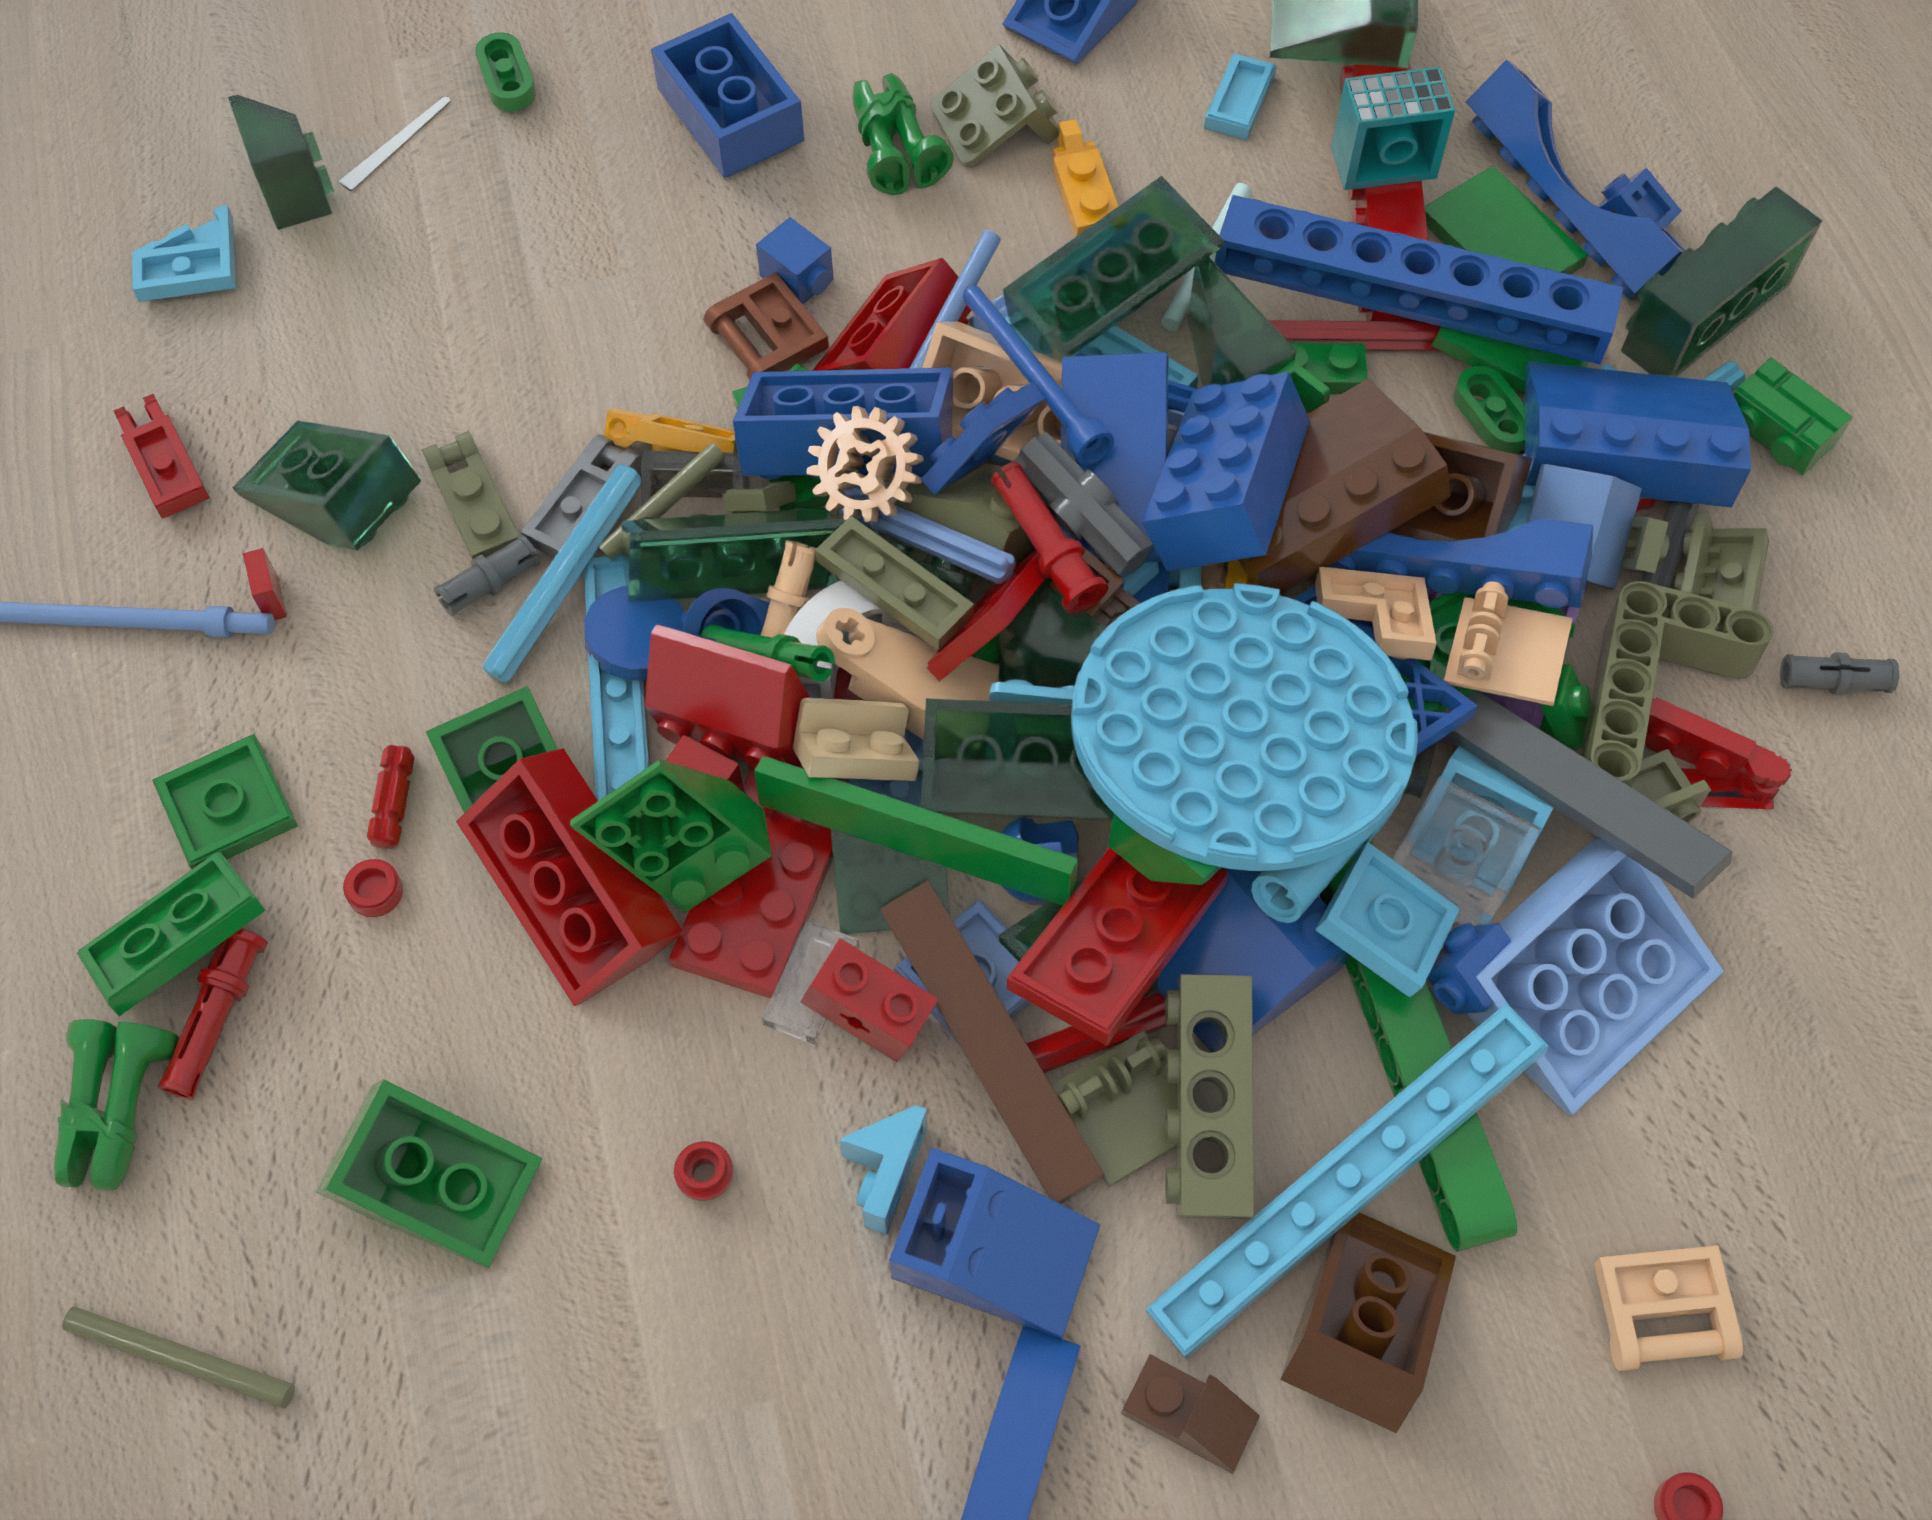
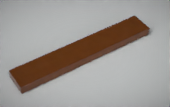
[880,880,1106,1204]

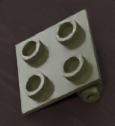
[1051,1030,1176,1187]

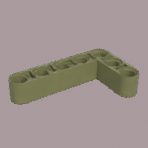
[1581,581,1774,787]

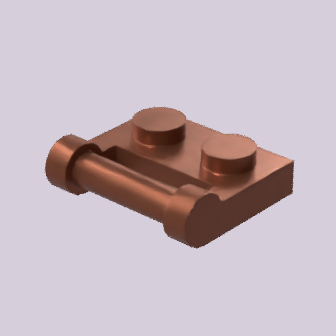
[703,272,829,380]

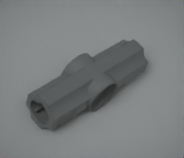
[1013,432,1155,578]

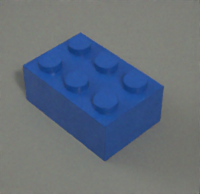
[651,13,805,178]

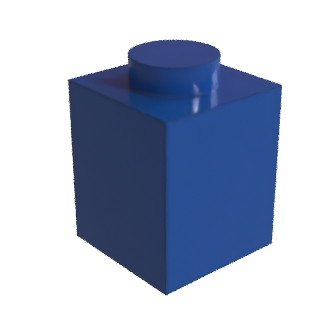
[756,217,834,304]

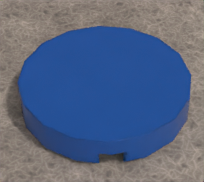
[584,585,685,680]

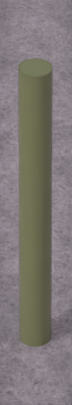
[62,1307,295,1409]

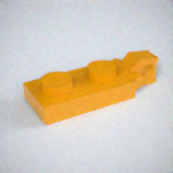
[1052,119,1123,238]
[604,408,739,466]

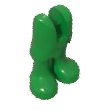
[852,73,954,195]
[54,1019,179,1191]

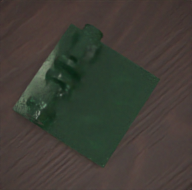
[831,829,950,934]

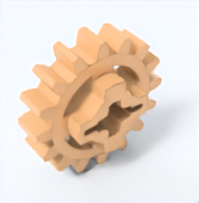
[807,406,924,523]

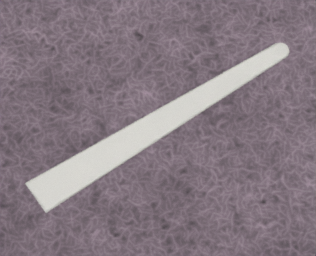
[338,97,450,190]

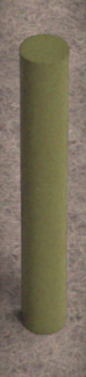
[598,442,726,561]

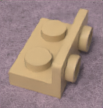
[793,698,920,781]

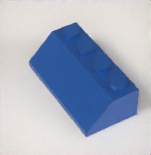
[733,368,953,479]

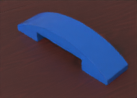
[961,1327,1081,1520]

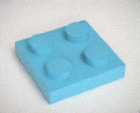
[1315,842,1460,998]

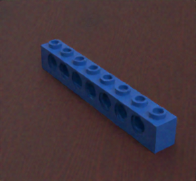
[1213,195,1624,365]

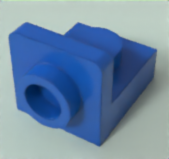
[1597,167,1682,228]

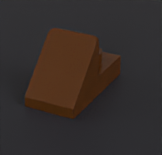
[1121,1354,1260,1474]

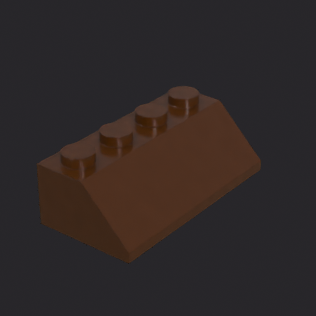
[1389,431,1533,541]

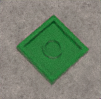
[152,734,298,869]

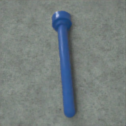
[963,285,1114,465]

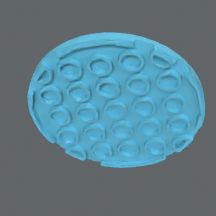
[1071,583,1418,871]

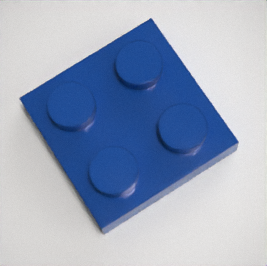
[921,382,1046,495]

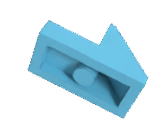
[839,1105,928,1235]

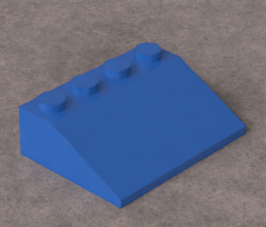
[1525,361,1751,508]
[1077,867,1350,1053]

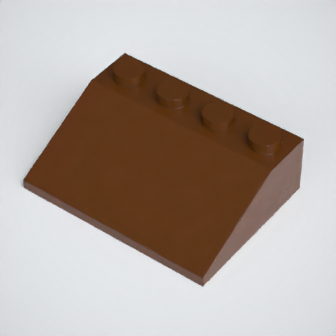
[1238,379,1451,594]

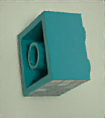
[1331,67,1455,190]

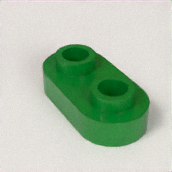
[475,32,536,112]
[1453,366,1525,453]

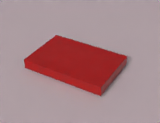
[926,550,1045,682]

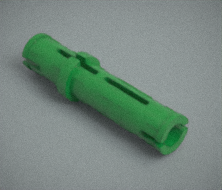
[701,625,835,682]

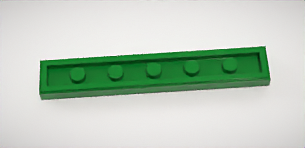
[754,756,1078,906]

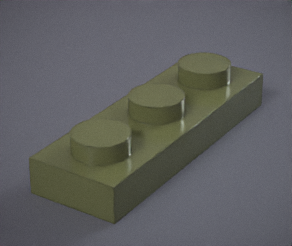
[815,516,974,651]

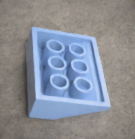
[1467,839,1724,1115]

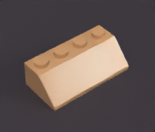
[922,321,1062,462]

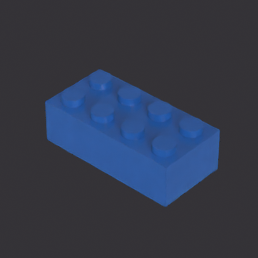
[1142,371,1310,571]

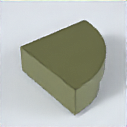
[723,481,796,512]

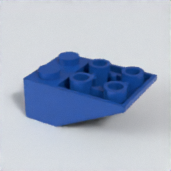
[889,1147,1100,1340]

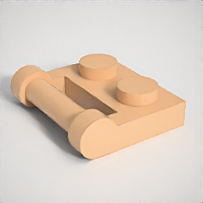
[1594,1245,1743,1371]

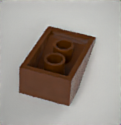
[1280,1212,1456,1433]

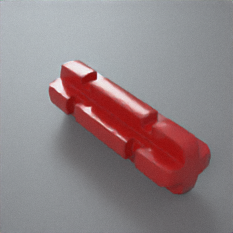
[367,745,415,849]

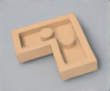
[1315,567,1437,660]

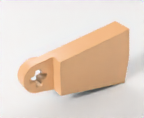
[816,608,1000,765]

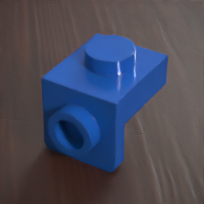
[1427,923,1511,1014]

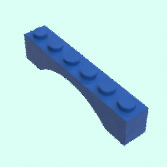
[1466,59,1696,304]
[1316,518,1593,608]

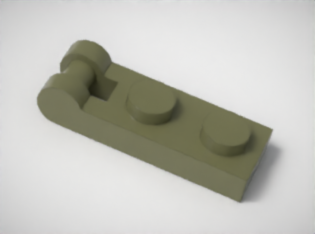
[422,431,519,560]

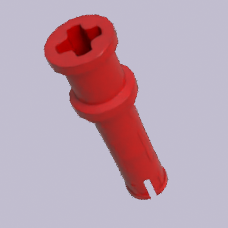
[991,462,1109,614]
[157,928,268,1100]

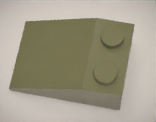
[890,464,1059,582]

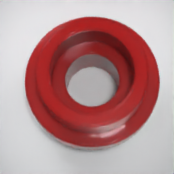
[674,1141,733,1201]

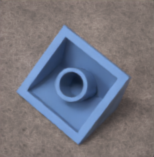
[1526,464,1642,589]

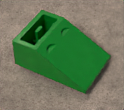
[570,759,772,913]

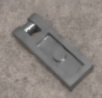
[521,434,645,558]

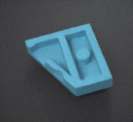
[132,205,236,302]

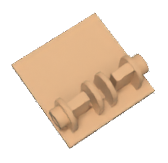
[1444,582,1573,706]

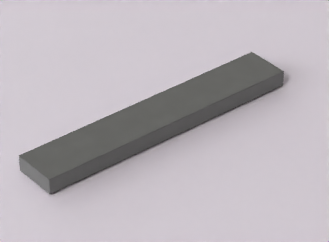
[1441,690,1732,899]

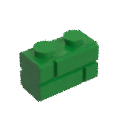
[1733,357,1853,475]

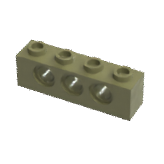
[1165,974,1254,1219]

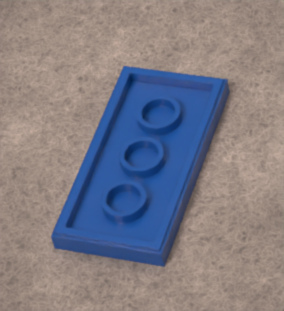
[1059,352,1169,563]

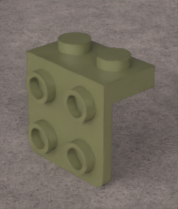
[931,44,1059,167]

